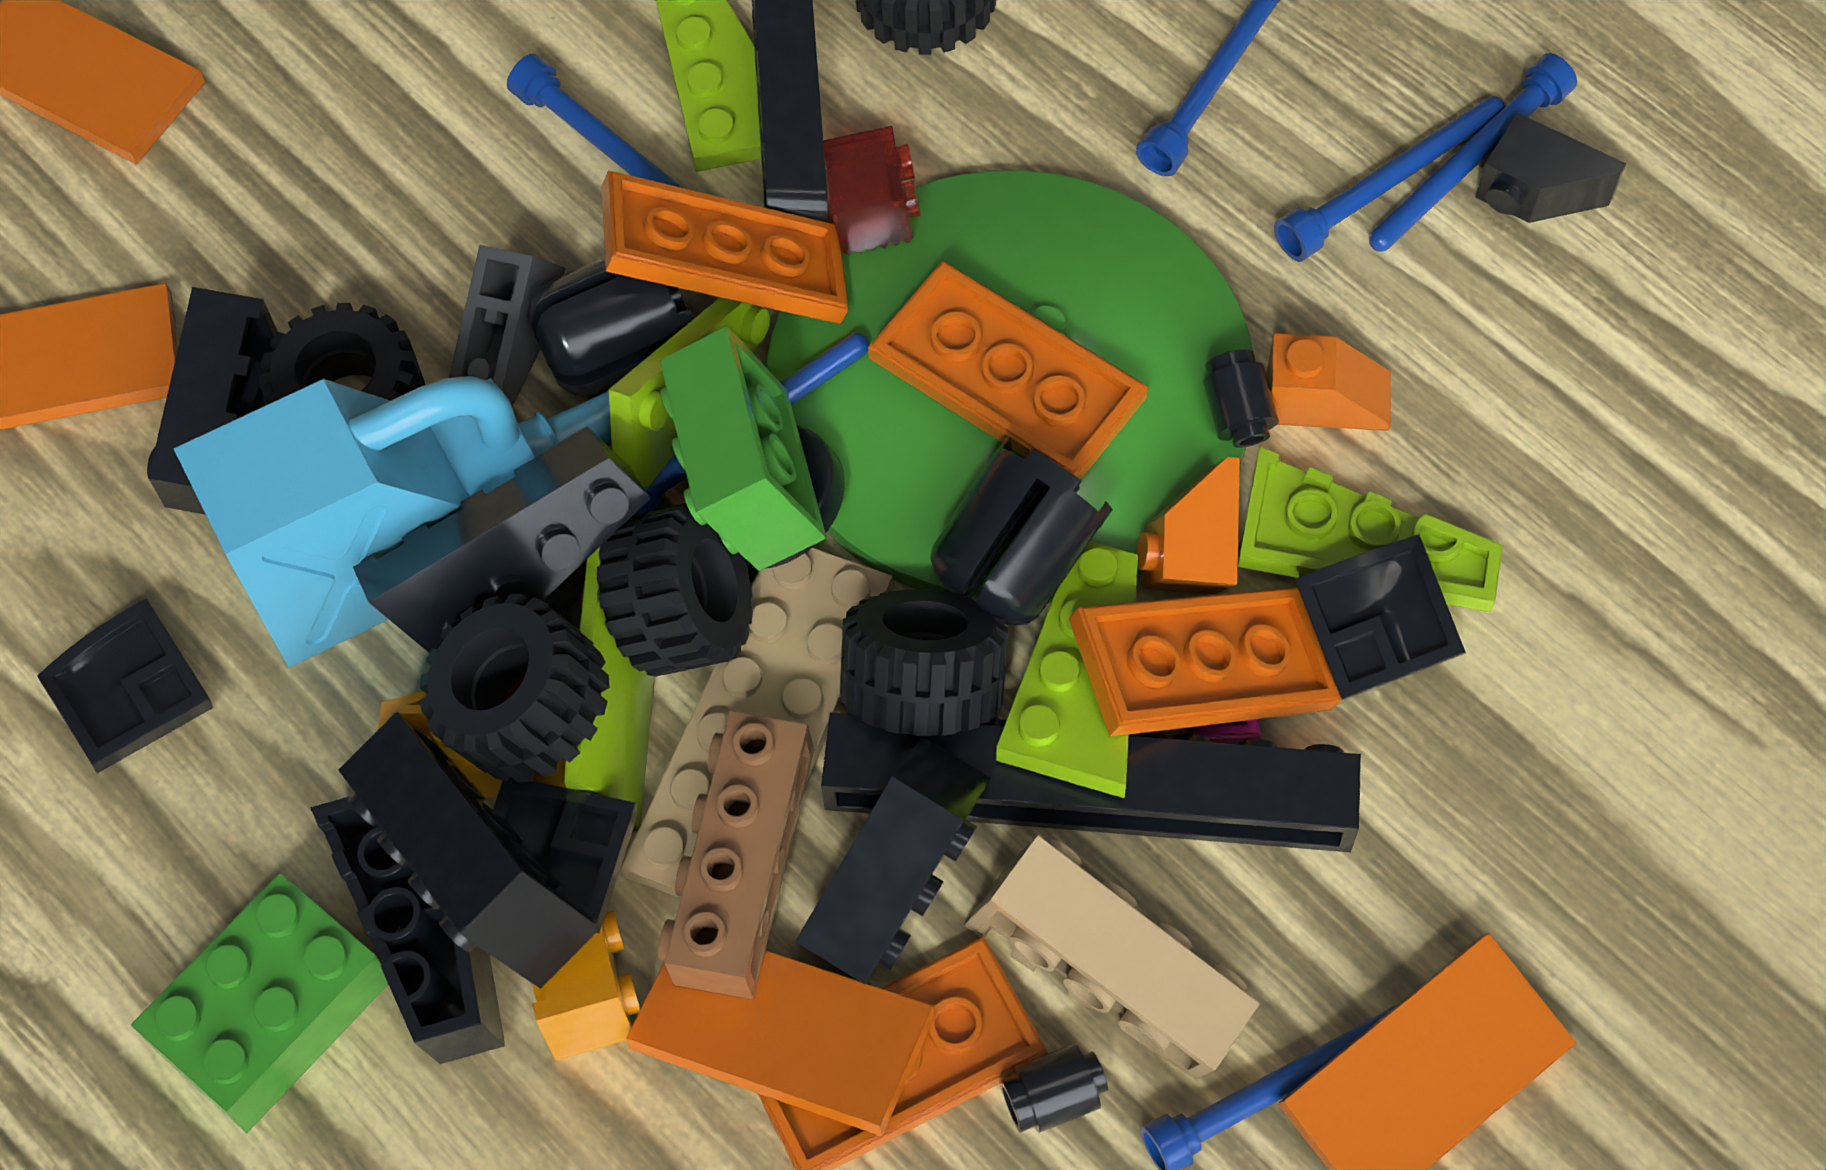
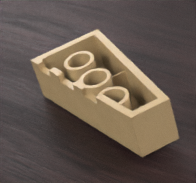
[963,835,1260,1080]

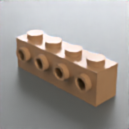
[658,711,814,999]

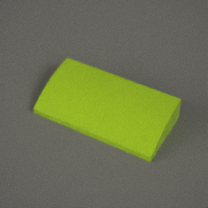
[564,541,654,831]

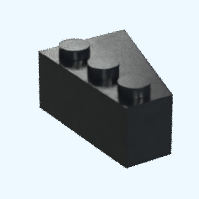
[147,287,278,515]
[795,736,991,984]

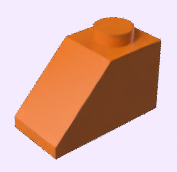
[1267,333,1391,431]
[1136,457,1240,594]

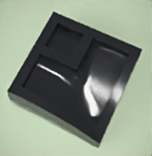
[1295,534,1467,700]
[37,598,213,773]
[493,777,637,933]

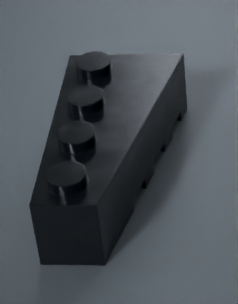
[353,426,651,653]
[338,712,600,989]
[310,796,505,1064]

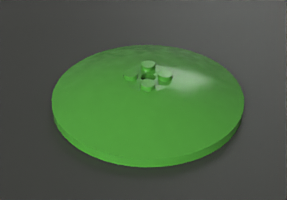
[766,170,1253,603]

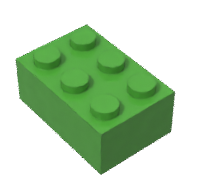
[660,326,827,571]
[130,873,388,1133]

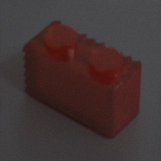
[823,126,921,256]

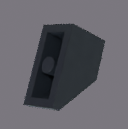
[1475,113,1626,223]

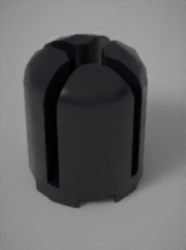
[527,257,694,398]
[930,437,1113,625]

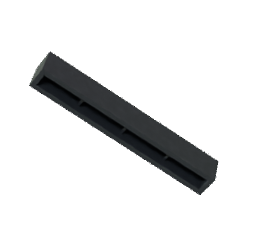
[821,711,1361,853]

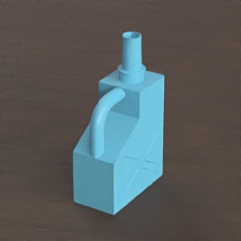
[174,376,612,668]

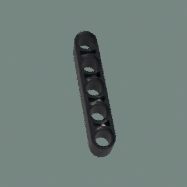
[752,0,827,222]

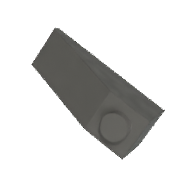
[449,245,566,406]

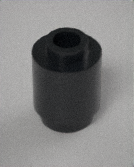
[1203,349,1279,448]
[1000,1043,1108,1133]

